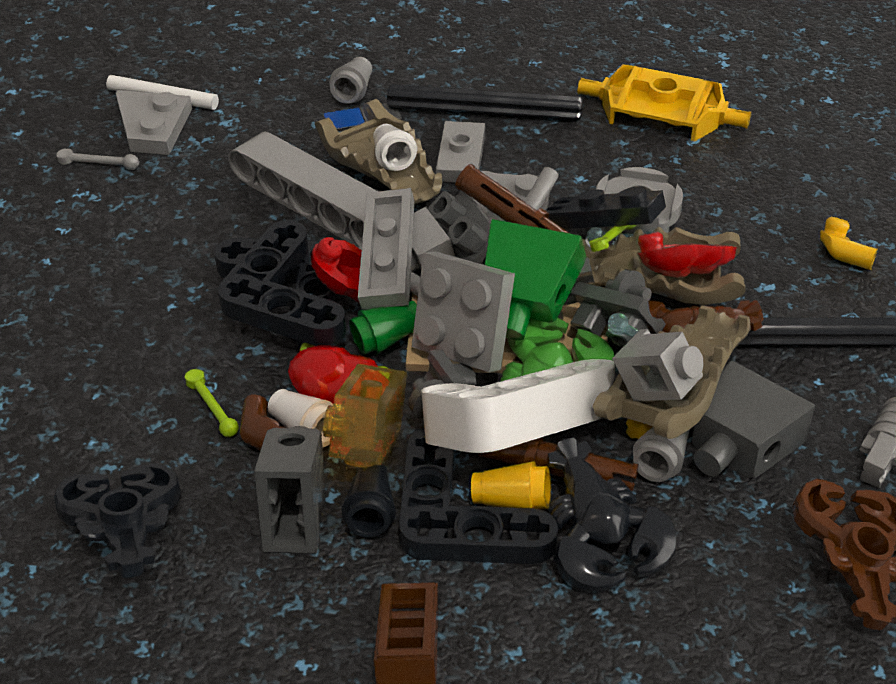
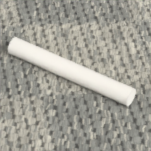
[106,75,219,110]

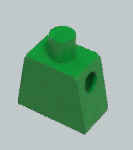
[485,219,587,340]

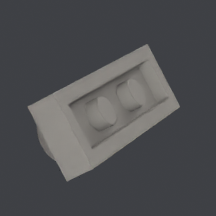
[358,188,415,310]

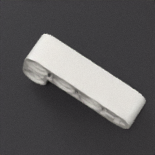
[421,359,616,453]

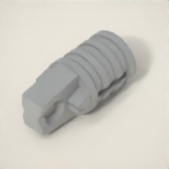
[860,397,896,488]

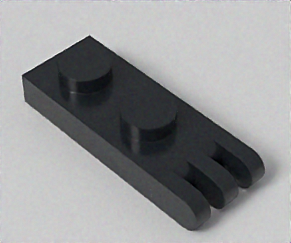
[545,186,666,229]

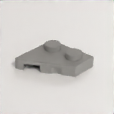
[116,90,192,155]

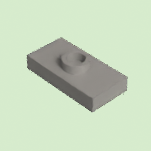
[436,121,485,183]

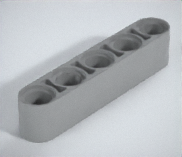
[228,131,378,247]

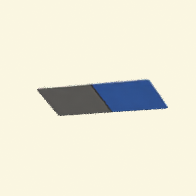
[324,103,402,129]

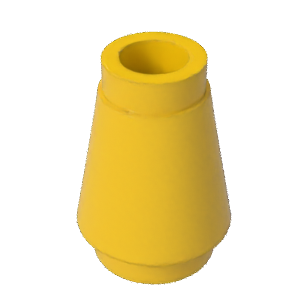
[471,461,551,509]

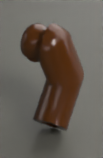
[240,395,286,450]

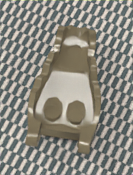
[315,99,442,206]
[582,227,745,305]
[593,305,751,439]

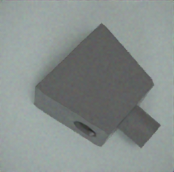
[692,360,815,478]
[254,426,325,553]

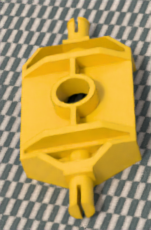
[577,64,751,142]

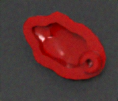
[637,231,737,278]
[311,237,362,304]
[288,345,395,417]

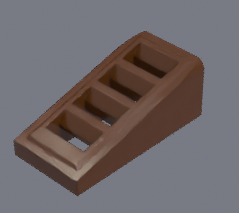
[374,582,438,684]

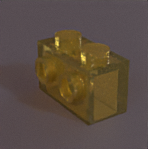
[323,364,407,467]

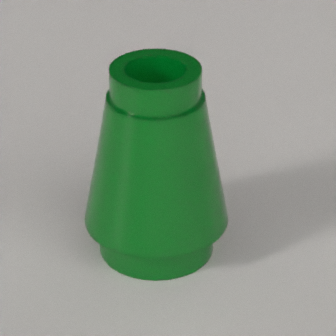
[349,300,417,355]

